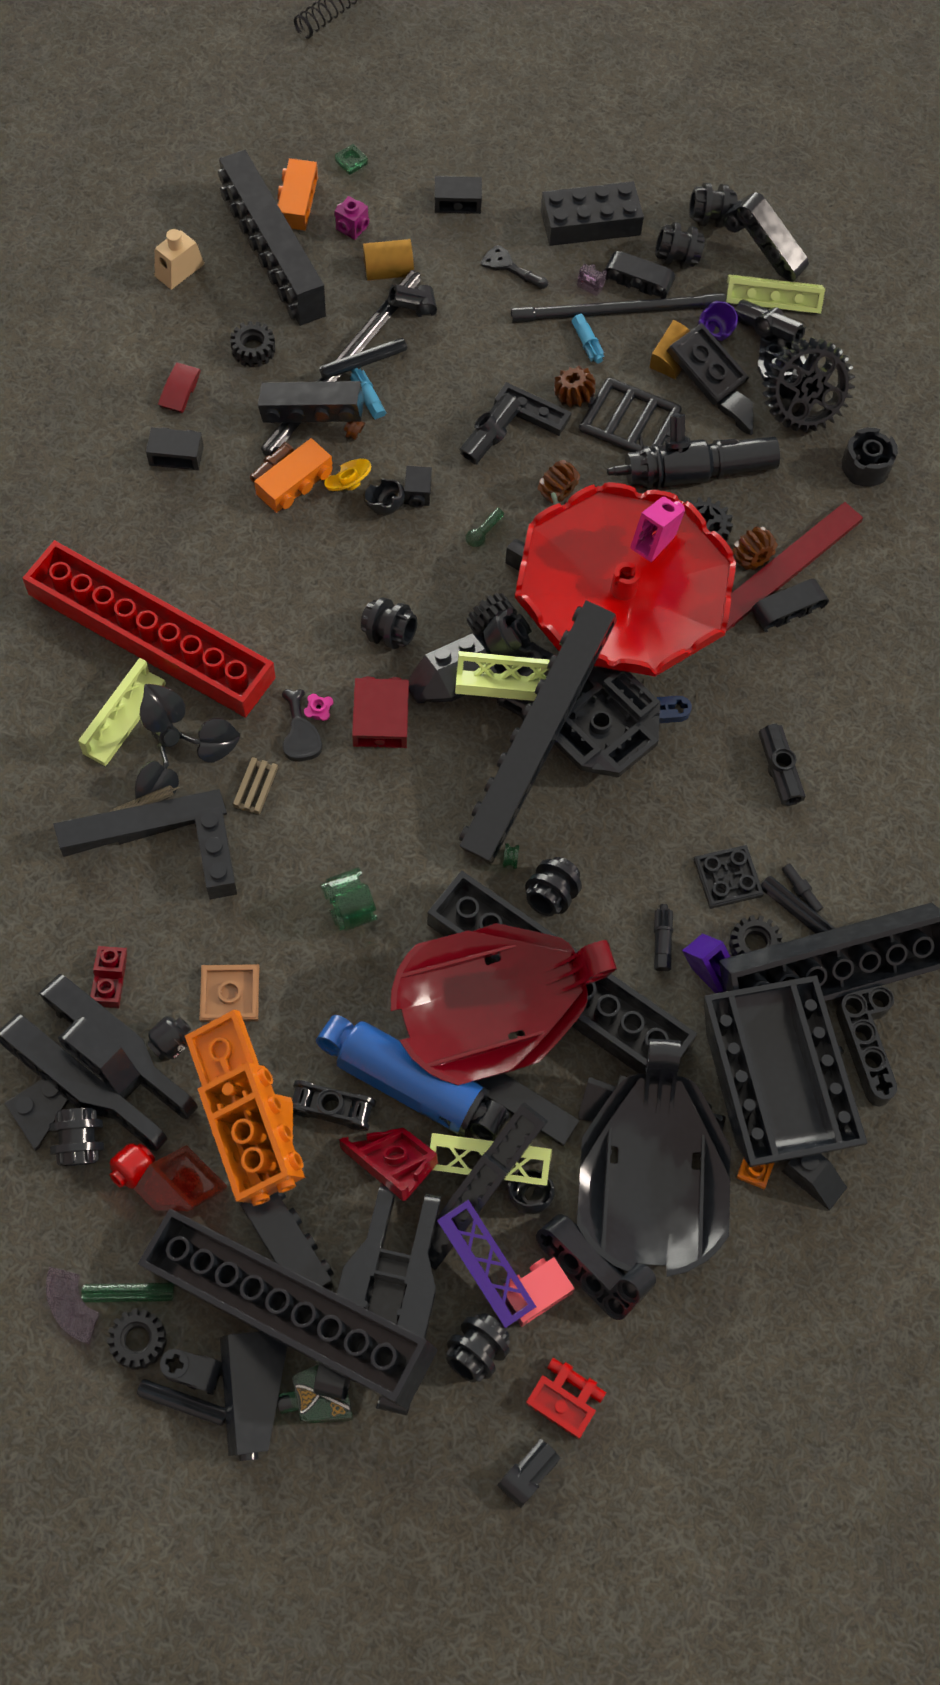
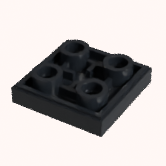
[693,845,764,909]

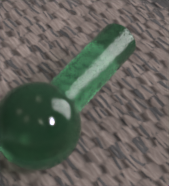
[465,507,504,547]

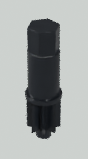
[654,904,673,971]

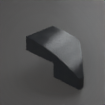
[718,391,754,436]

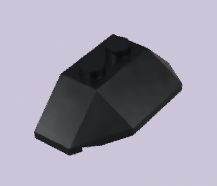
[408,633,506,704]

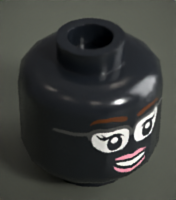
[147,1016,192,1060]

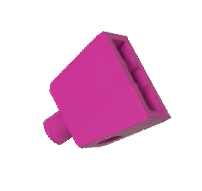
[630,497,685,562]

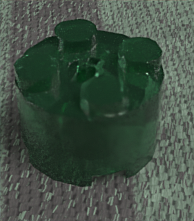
[320,867,378,931]

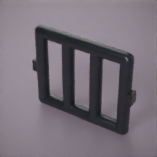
[579,377,682,452]

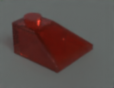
[134,1145,227,1211]

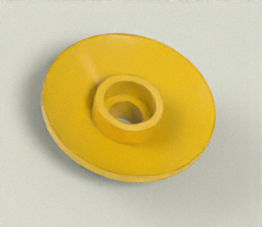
[324,459,371,491]

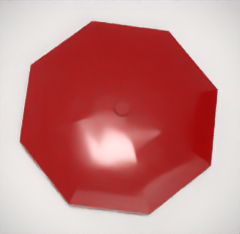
[515,482,736,677]

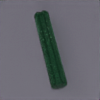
[81,1283,174,1302]

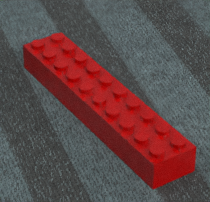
[22,540,276,718]

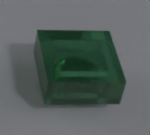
[335,144,368,175]

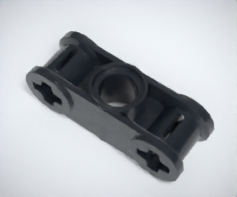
[292,1080,376,1131]

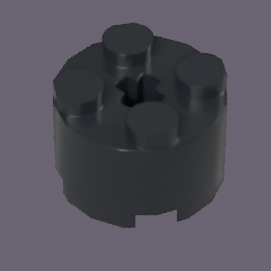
[842,427,898,487]

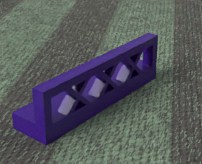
[437,1200,536,1328]

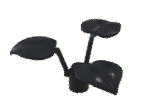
[135,684,241,805]

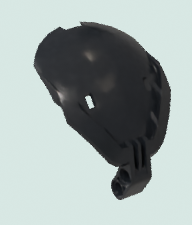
[577,1038,731,1277]

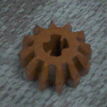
[554,365,596,408]
[538,460,580,503]
[732,526,778,570]

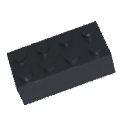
[541,181,644,246]

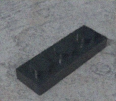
[494,382,572,436]

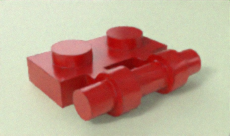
[525,1357,607,1439]

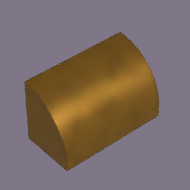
[363,239,414,281]
[649,320,690,379]

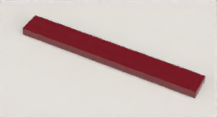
[726,502,863,632]

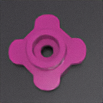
[304,694,334,721]

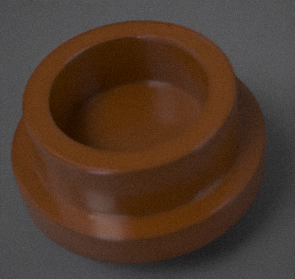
[344,420,365,440]

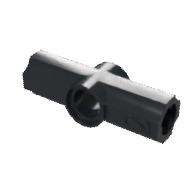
[735,299,806,344]
[459,393,521,464]
[759,723,806,806]

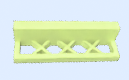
[726,274,825,314]
[455,651,550,701]
[78,658,166,766]
[430,1133,552,1186]

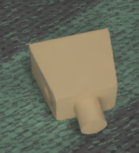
[155,229,204,290]

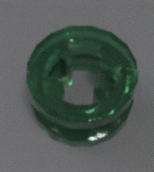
[503,843,519,869]

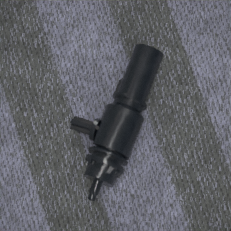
[607,413,780,489]

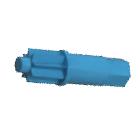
[571,314,604,363]
[350,368,387,419]

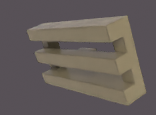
[233,757,278,815]

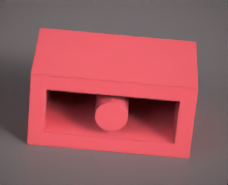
[501,1257,575,1327]

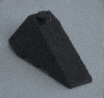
[758,335,812,399]

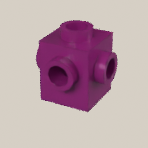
[334,196,369,240]

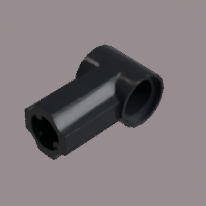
[388,284,437,317]
[497,1439,561,1509]

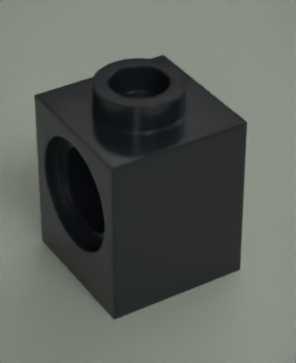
[404,466,432,508]

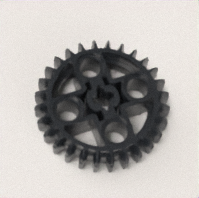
[762,337,855,433]

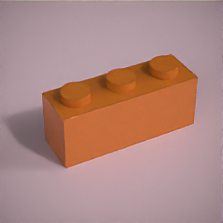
[277,159,318,231]
[254,438,333,513]

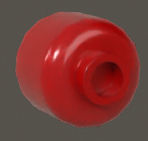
[109,1144,155,1189]

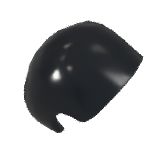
[363,478,405,516]
[508,1169,555,1214]

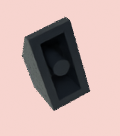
[782,1154,847,1210]

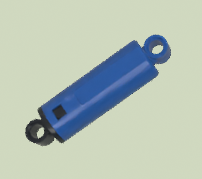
[316,1015,509,1141]

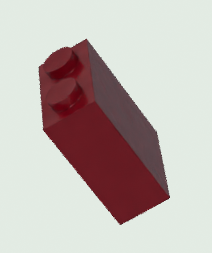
[352,676,409,748]

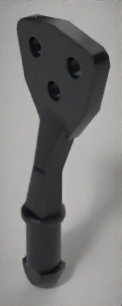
[481,245,548,289]

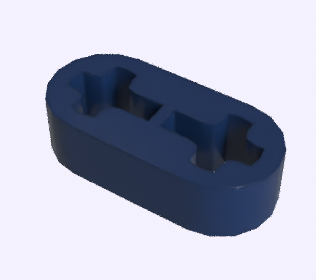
[656,696,692,723]

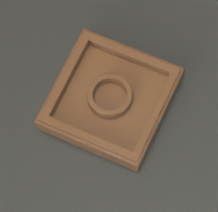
[200,964,260,1022]

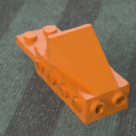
[185,1009,305,1206]

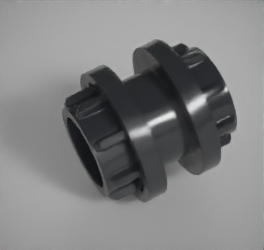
[689,182,737,227]
[655,222,705,270]
[361,597,417,649]
[525,857,582,917]
[49,1108,104,1166]
[446,1313,510,1382]

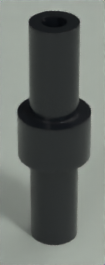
[781,863,823,913]

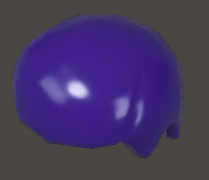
[698,301,738,341]

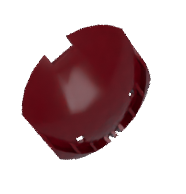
[391,923,617,1085]

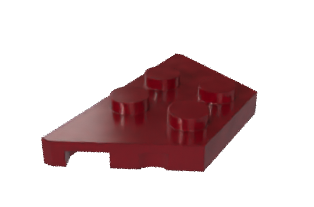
[339,1127,438,1201]

